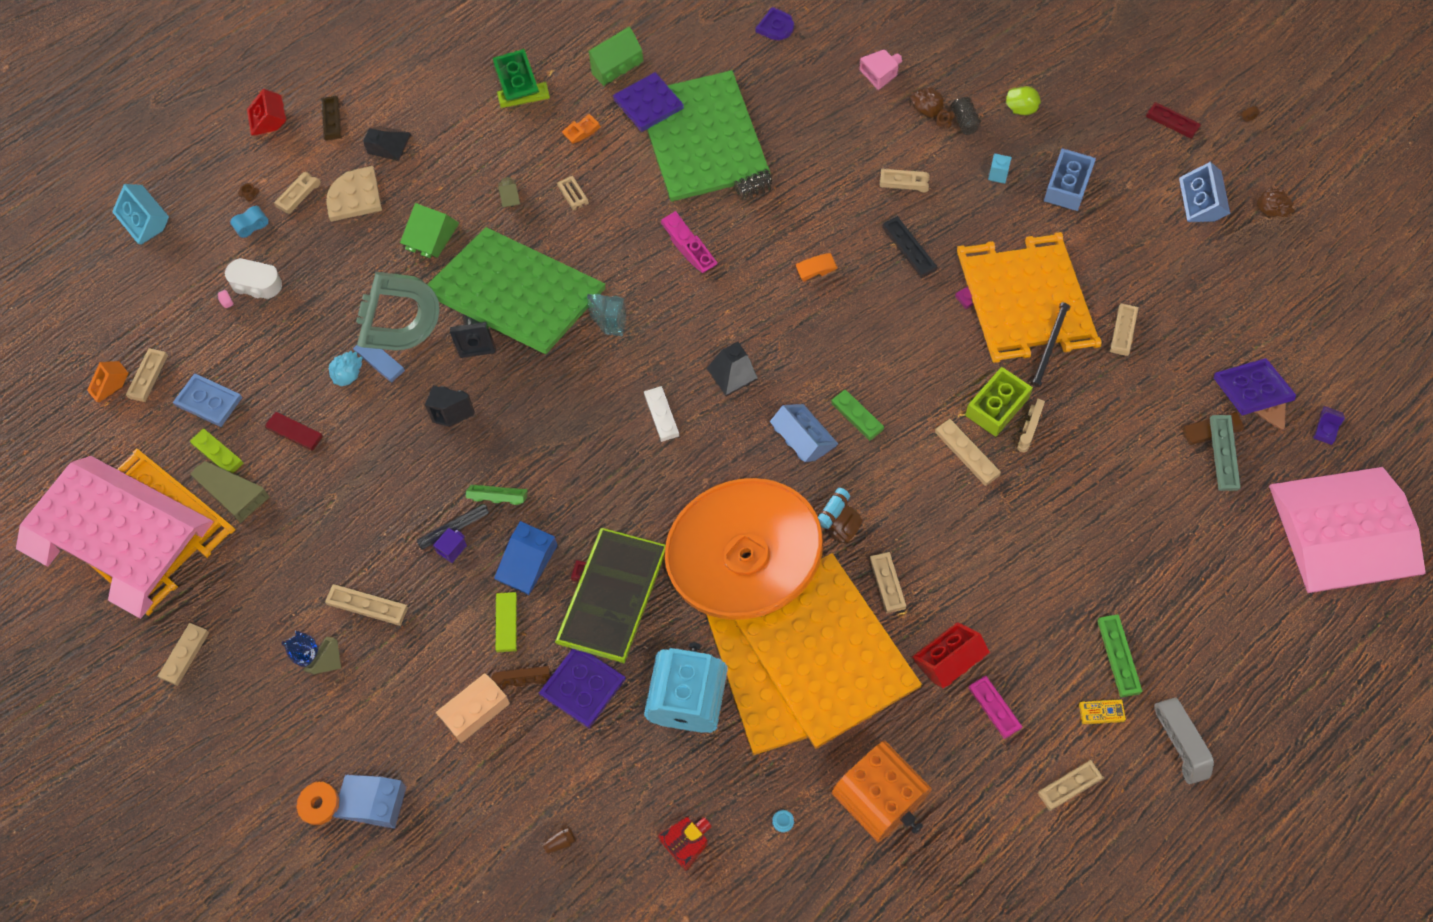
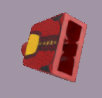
[658,817,712,871]

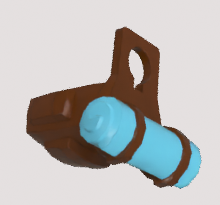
[817,488,863,544]

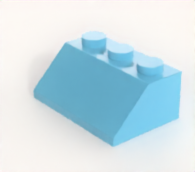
[112,184,169,244]

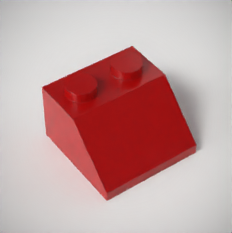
[247,88,286,136]

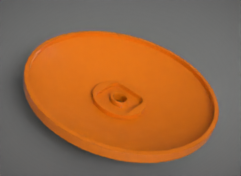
[665,478,823,620]

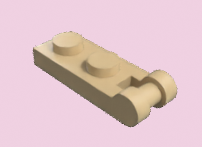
[880,169,930,192]
[274,172,321,214]
[1017,399,1045,453]

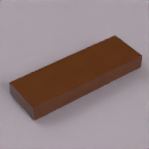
[1182,412,1245,445]

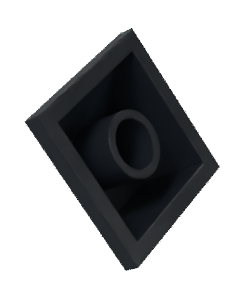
[363,126,411,161]
[707,341,758,397]

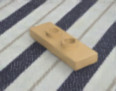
[1110,303,1139,356]

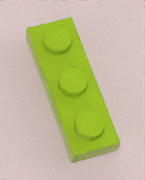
[190,428,244,473]

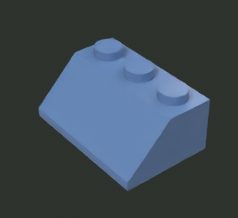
[1179,162,1230,222]
[770,404,838,462]

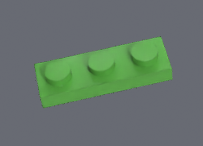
[831,390,884,441]
[466,485,528,505]

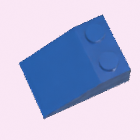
[494,521,557,595]

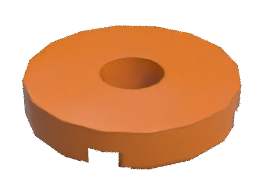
[297,782,340,825]

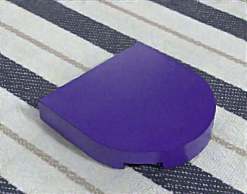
[755,7,794,40]

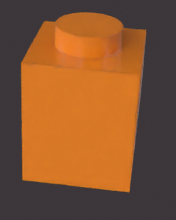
[87,361,128,402]

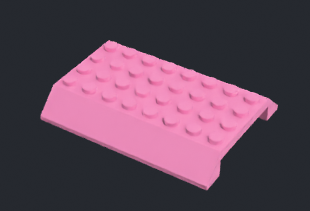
[16,456,213,619]

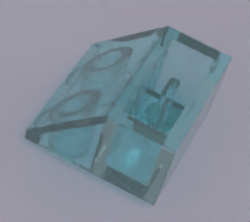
[587,294,627,336]

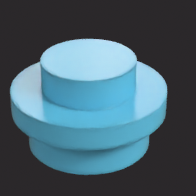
[773,810,794,832]

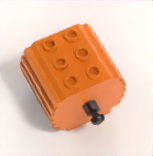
[832,741,932,842]

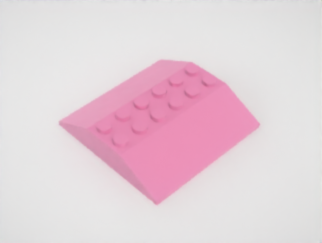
[1269,467,1425,593]

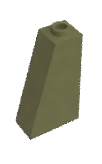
[190,461,269,523]

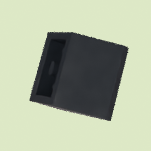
[425,385,475,427]

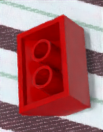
[912,622,990,689]

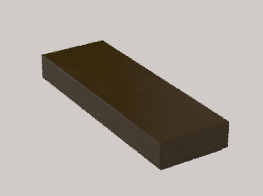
[321,95,342,141]

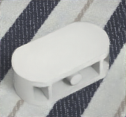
[225,258,282,299]

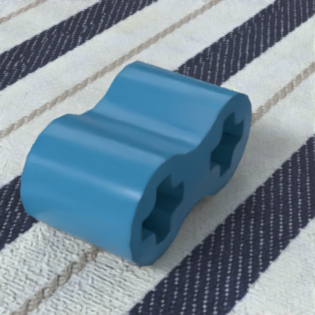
[230,206,269,238]

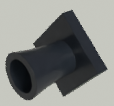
[450,314,496,358]

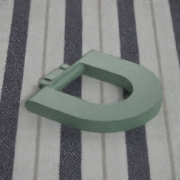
[356,272,439,350]

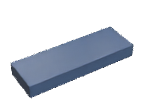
[353,345,405,383]

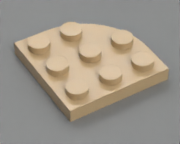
[327,166,382,222]

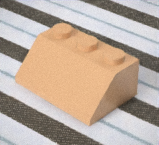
[436,673,510,743]

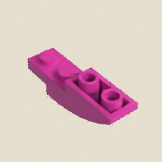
[661,211,717,273]

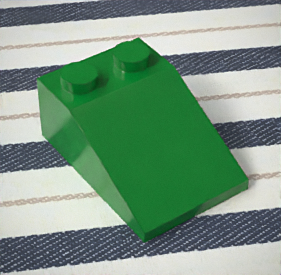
[492,49,539,102]

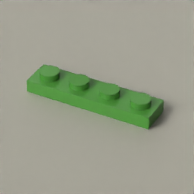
[1097,614,1142,698]

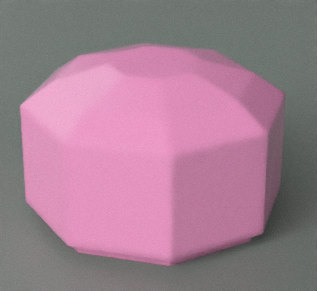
[218,290,233,308]

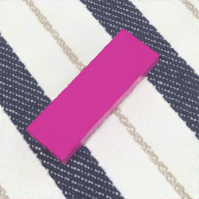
[968,676,1022,739]

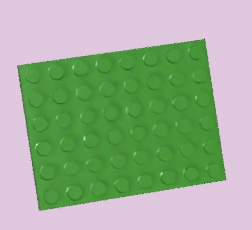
[647,70,770,202]
[427,227,605,354]

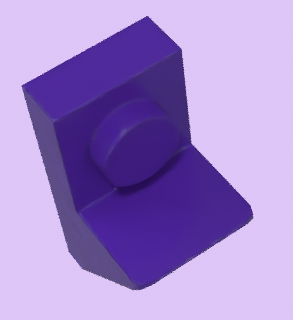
[1313,406,1345,445]

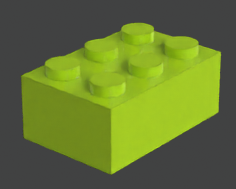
[965,367,1033,437]

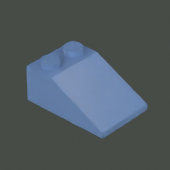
[333,775,406,829]

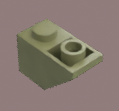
[498,177,520,207]

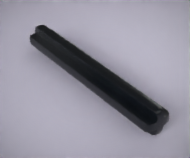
[417,504,489,549]

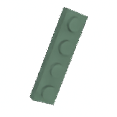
[1210,415,1240,491]

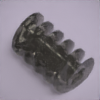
[950,96,981,135]
[734,168,772,201]

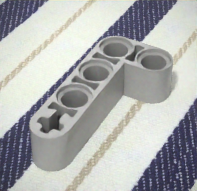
[1155,698,1214,784]

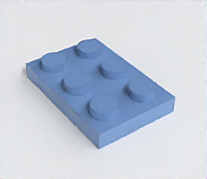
[173,373,242,427]

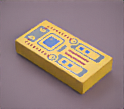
[1079,700,1126,724]

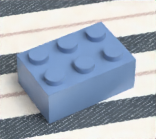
[1044,149,1096,211]

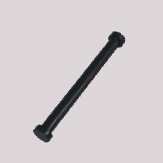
[1031,302,1071,387]

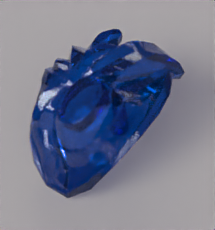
[281,631,318,667]

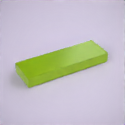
[497,82,550,108]
[496,592,517,652]

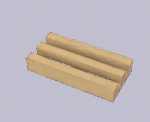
[557,176,589,211]

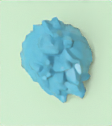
[329,351,362,386]

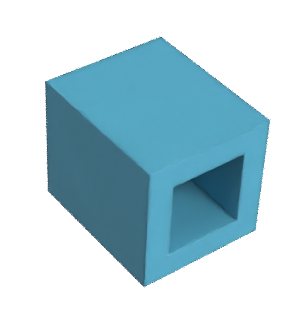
[988,154,1012,183]

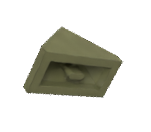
[303,637,341,674]

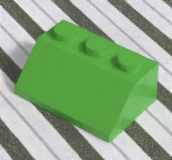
[589,27,643,86]

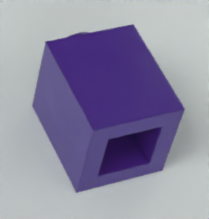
[433,528,467,563]

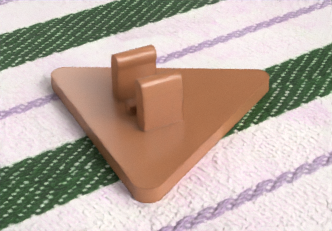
[1254,403,1286,430]

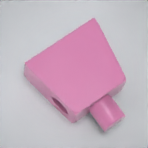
[860,50,902,90]

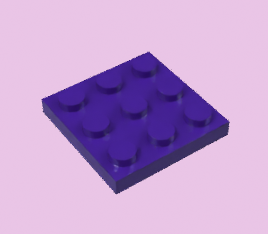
[613,72,684,132]
[1214,358,1296,415]
[539,649,626,729]

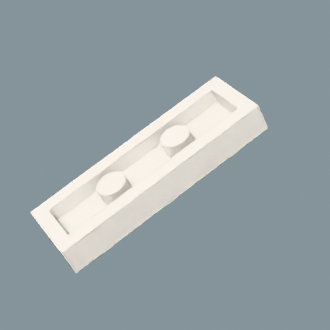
[644,386,679,442]

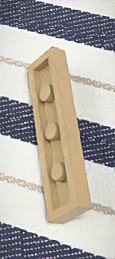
[935,419,1001,486]
[325,584,408,626]

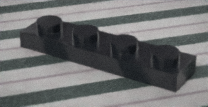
[882,216,937,278]

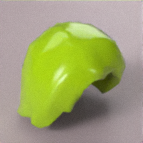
[1006,86,1041,115]

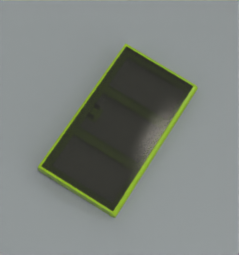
[555,528,666,663]

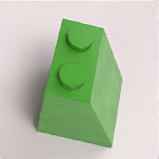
[400,203,459,258]

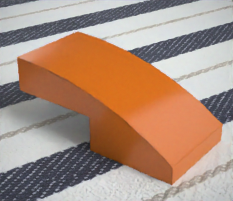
[562,114,601,144]
[796,253,838,282]

